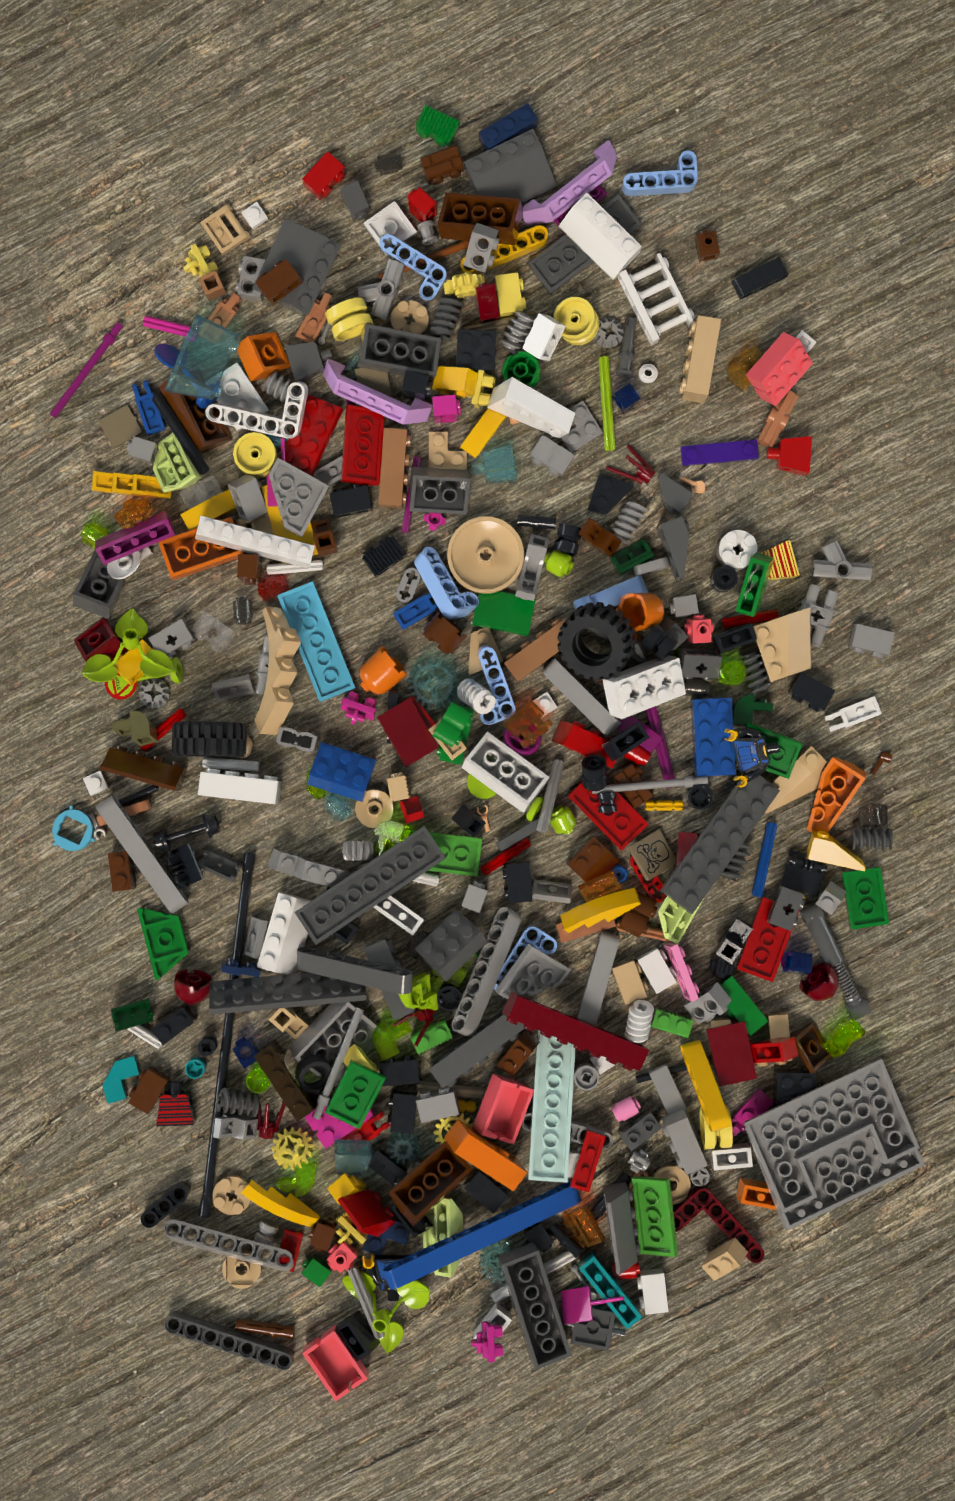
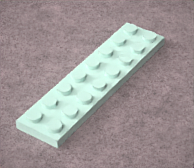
[528,1030,575,1183]

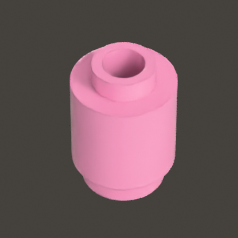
[611,1096,641,1122]

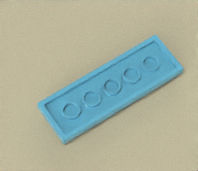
[277,581,355,702]

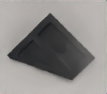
[587,473,634,516]

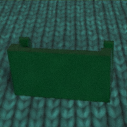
[609,539,654,576]
[110,998,153,1032]

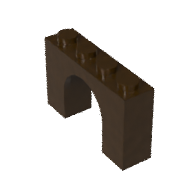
[254,1039,317,1122]

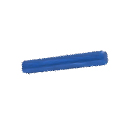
[752,822,778,897]

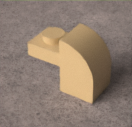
[268,1007,309,1040]

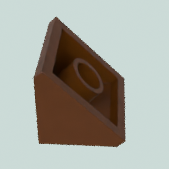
[790,1022,832,1073]

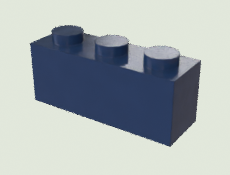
[479,103,538,151]

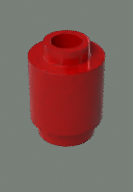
[623,745,651,766]
[612,1262,640,1280]

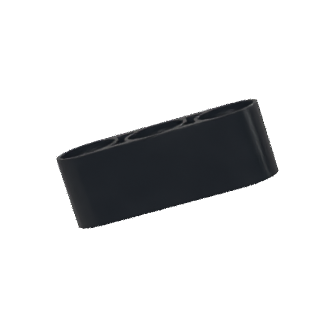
[731,257,789,300]
[141,1181,191,1228]

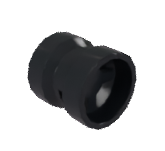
[597,792,617,813]

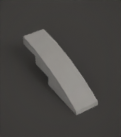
[649,1064,698,1137]

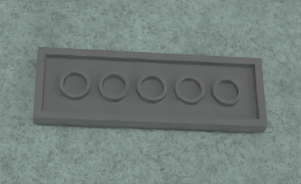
[527,194,642,295]

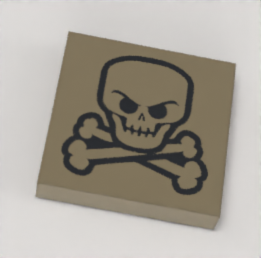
[628,829,676,881]

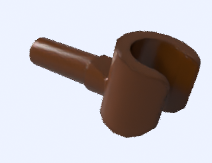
[870,751,892,775]

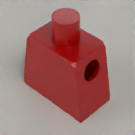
[766,436,812,476]

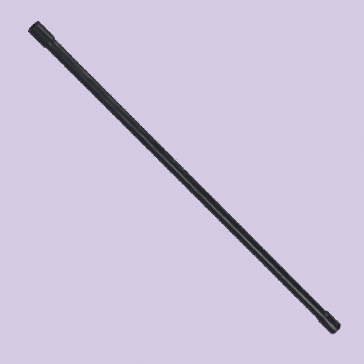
[199,853,255,1218]

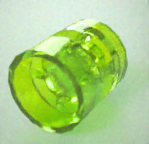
[717,661,746,686]
[246,1065,272,1093]

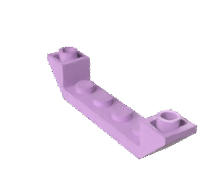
[522,140,617,226]
[323,358,433,424]

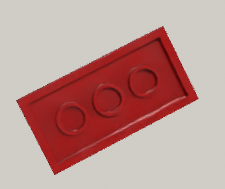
[279,395,343,476]
[341,405,384,486]
[568,782,649,851]
[736,897,799,982]

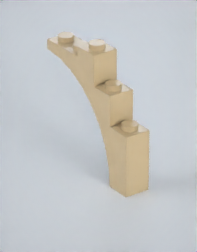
[255,606,301,735]

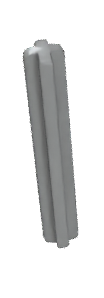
[536,759,564,833]
[347,1266,385,1339]

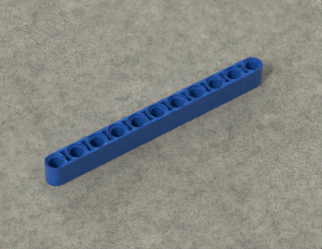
[383,1181,582,1289]

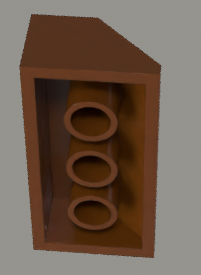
[159,371,232,454]
[100,745,187,791]
[388,1141,473,1226]

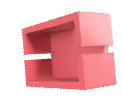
[746,332,813,406]
[472,1073,534,1144]
[302,1324,369,1402]

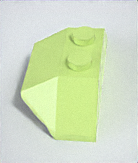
[153,433,202,493]
[658,897,703,944]
[423,1198,463,1277]

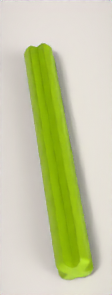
[598,356,615,451]

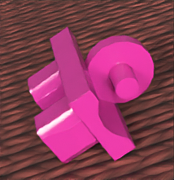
[341,691,376,725]
[471,1321,503,1362]

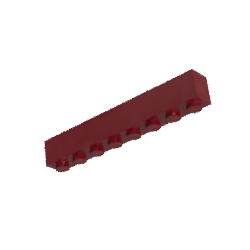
[502,991,649,1071]

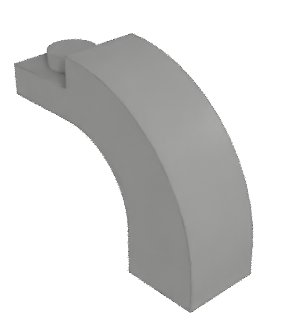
[515,534,550,601]

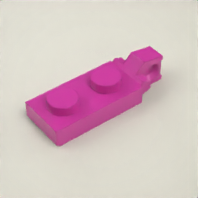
[732,1088,774,1137]

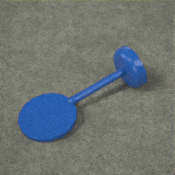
[154,343,220,408]

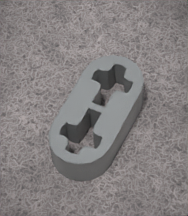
[633,557,670,576]
[396,568,421,603]

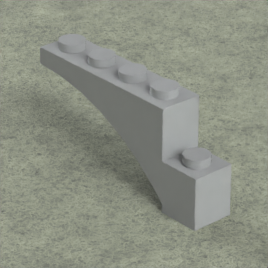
[268,848,354,887]

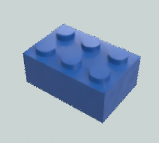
[308,742,376,802]

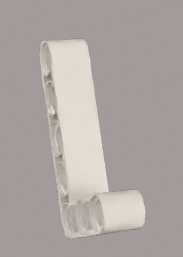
[205,381,308,438]

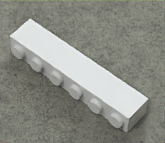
[195,516,315,568]

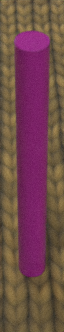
[401,456,421,533]

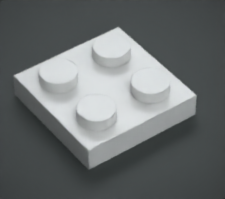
[364,201,417,256]

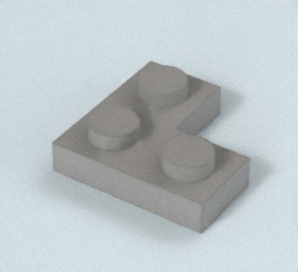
[560,401,603,453]

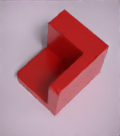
[399,796,425,824]

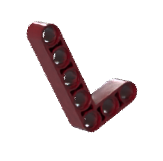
[673,1185,765,1263]

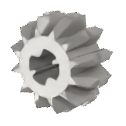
[342,841,375,861]

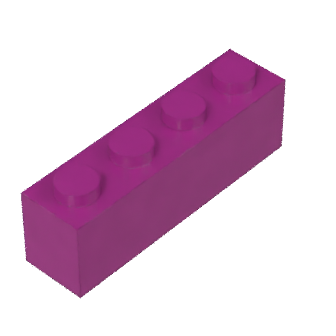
[95,511,175,565]

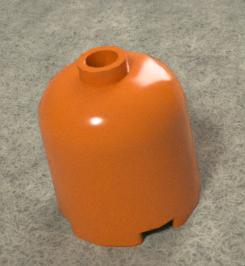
[616,593,664,631]
[359,646,408,695]

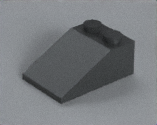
[657,516,690,583]
[73,549,127,619]

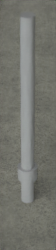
[592,776,708,794]
[313,1007,364,1120]

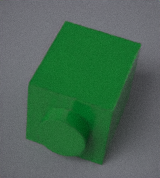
[301,1253,332,1287]

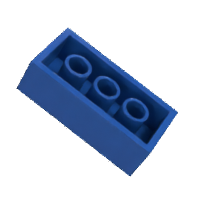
[690,698,736,777]

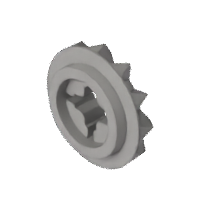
[594,317,624,348]
[138,678,170,709]

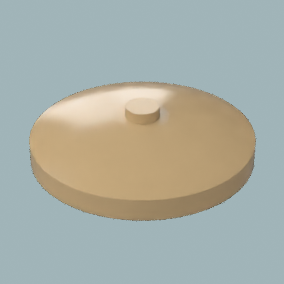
[447,516,524,594]

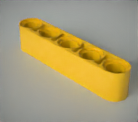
[461,225,548,275]
[680,1040,731,1132]

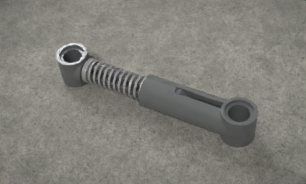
[799,900,871,1021]

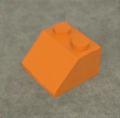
[235,332,291,381]

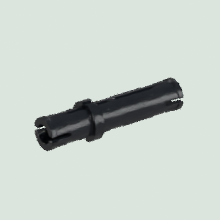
[586,1171,632,1223]

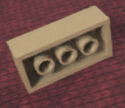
[679,315,721,403]

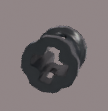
[198,1036,218,1056]

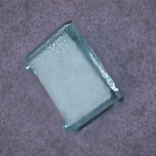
[164,314,240,400]

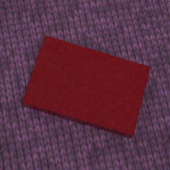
[376,698,439,767]
[706,1021,757,1087]

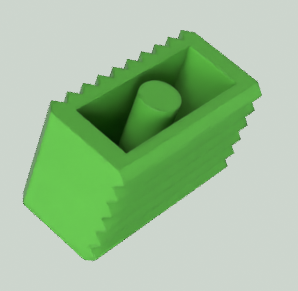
[651,1006,693,1038]
[410,1018,453,1054]

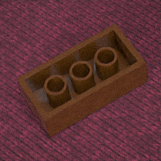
[437,192,523,245]

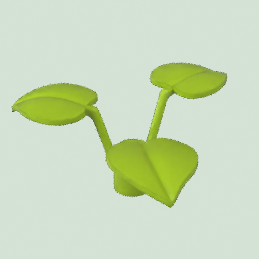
[82,608,174,683]
[342,1272,431,1353]

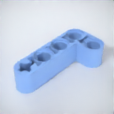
[622,150,698,196]
[380,234,446,301]
[414,547,479,620]
[573,575,649,610]
[477,645,516,725]
[494,925,557,990]

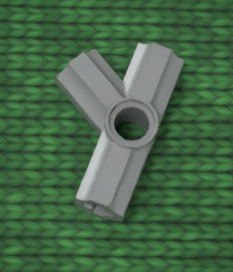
[358,259,405,320]
[811,541,872,581]

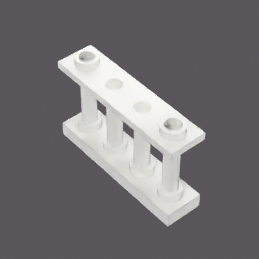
[618,253,695,346]

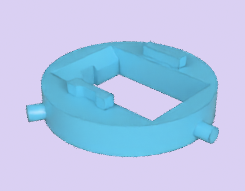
[52,806,96,851]

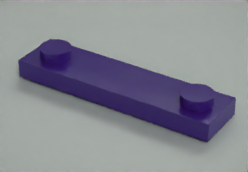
[680,439,759,466]

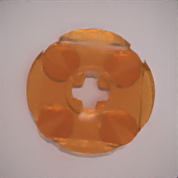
[114,497,153,529]

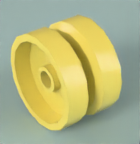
[325,297,374,341]
[553,297,600,345]
[233,432,278,479]
[699,1105,733,1150]

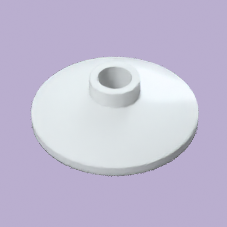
[107,551,141,579]

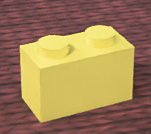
[495,273,526,318]

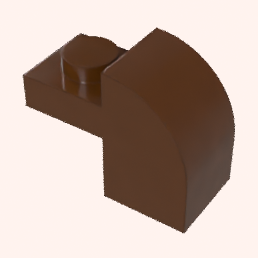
[311,518,338,557]
[579,518,622,557]

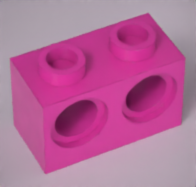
[432,395,461,424]

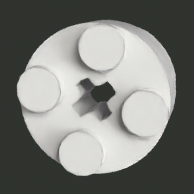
[716,530,757,571]

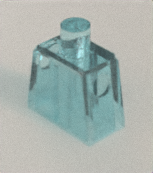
[472,444,517,483]
[334,1139,372,1176]

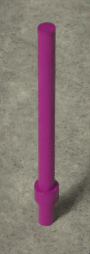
[50,322,123,418]

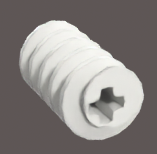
[457,678,496,714]
[624,1000,654,1043]

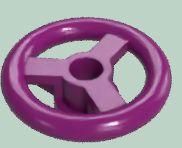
[504,720,541,756]

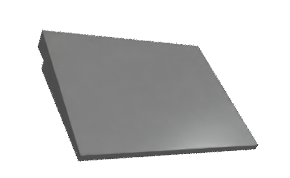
[743,1058,924,1230]

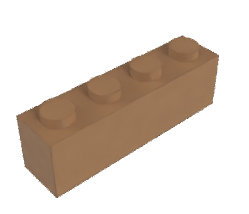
[379,428,411,509]
[504,618,567,683]

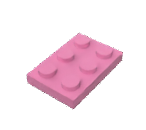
[664,942,699,1002]

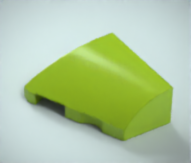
[398,972,438,1010]

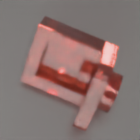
[257,574,290,602]

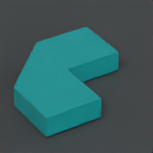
[102,1055,140,1104]

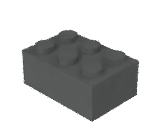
[415,909,487,982]

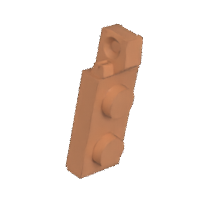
[295,292,332,343]
[199,293,241,345]

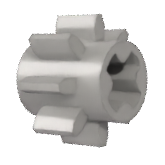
[627,1148,651,1174]

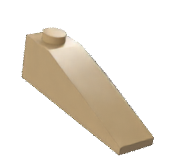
[765,746,828,813]

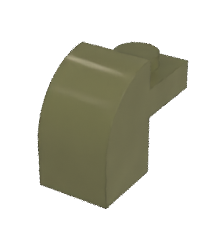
[112,711,157,746]

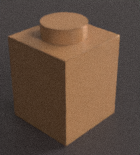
[198,270,227,301]

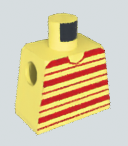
[761,540,799,580]

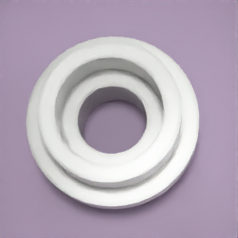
[638,364,658,383]

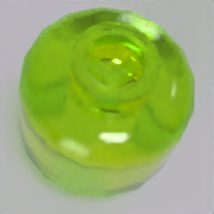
[80,521,108,550]

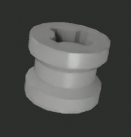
[689,1167,710,1187]

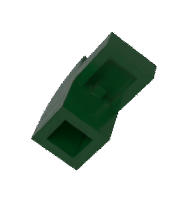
[732,694,773,725]

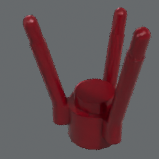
[606,444,656,484]
[393,1008,435,1047]
[257,1101,286,1139]

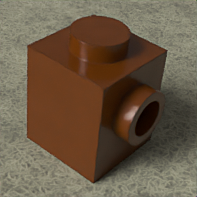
[695,229,720,262]
[308,1218,337,1252]

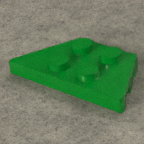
[137,908,189,981]

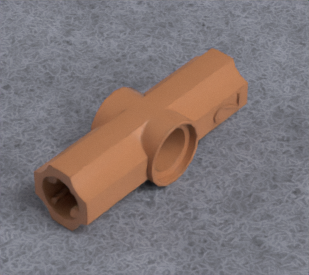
[757,390,798,448]

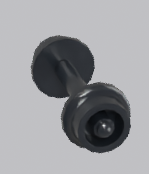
[153,813,221,852]

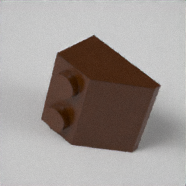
[566,836,620,890]

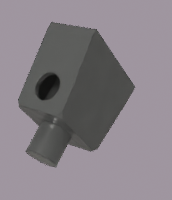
[285,342,333,382]

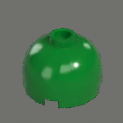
[502,351,542,389]

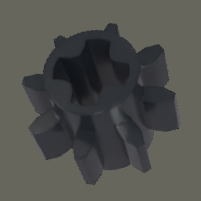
[709,956,734,979]

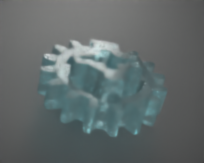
[479,1241,515,1286]

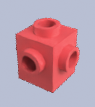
[684,614,713,643]
[327,1241,358,1273]

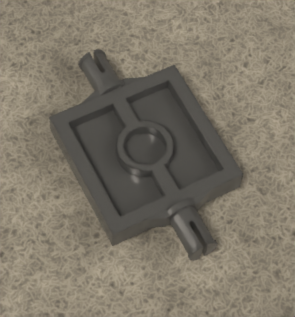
[561,1306,626,1351]

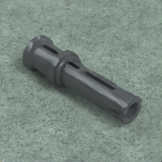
[616,317,637,378]

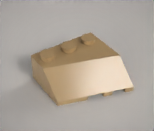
[753,607,811,682]

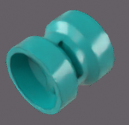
[185,1057,207,1079]

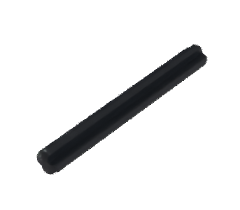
[152,394,210,475]

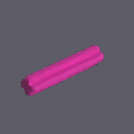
[143,315,199,339]

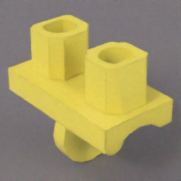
[184,244,218,277]
[466,370,496,409]
[334,1213,367,1246]

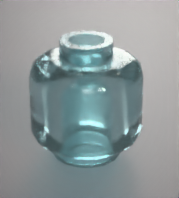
[324,793,352,821]

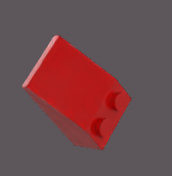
[338,1189,396,1237]

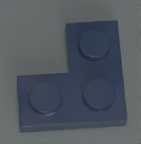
[220,958,261,978]
[363,1218,410,1256]

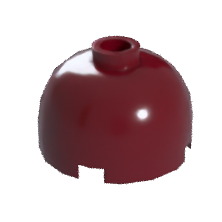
[799,963,839,1001]
[174,969,213,1005]

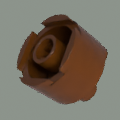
[423,611,468,654]

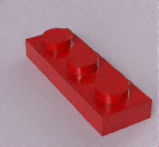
[570,1130,606,1193]

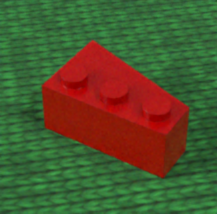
[551,720,616,769]

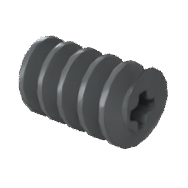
[429,298,464,342]
[738,652,773,694]
[850,826,893,852]
[721,843,754,882]
[216,1088,259,1117]

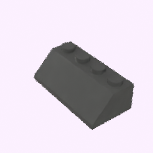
[603,1182,640,1275]

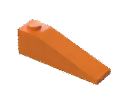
[807,757,867,833]

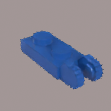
[132,380,166,436]
[393,593,438,630]

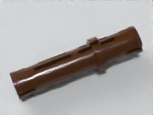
[235,1318,295,1339]

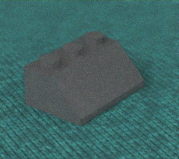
[409,467,471,515]

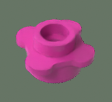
[423,513,446,531]

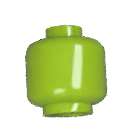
[544,550,574,577]
[550,805,577,835]

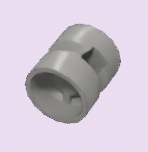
[574,1062,599,1091]

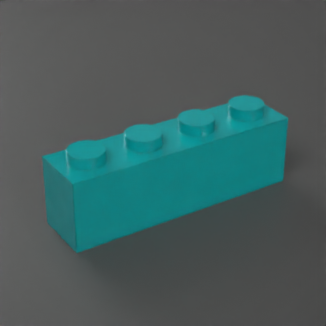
[578,1250,642,1329]

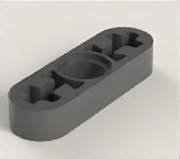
[496,818,539,851]

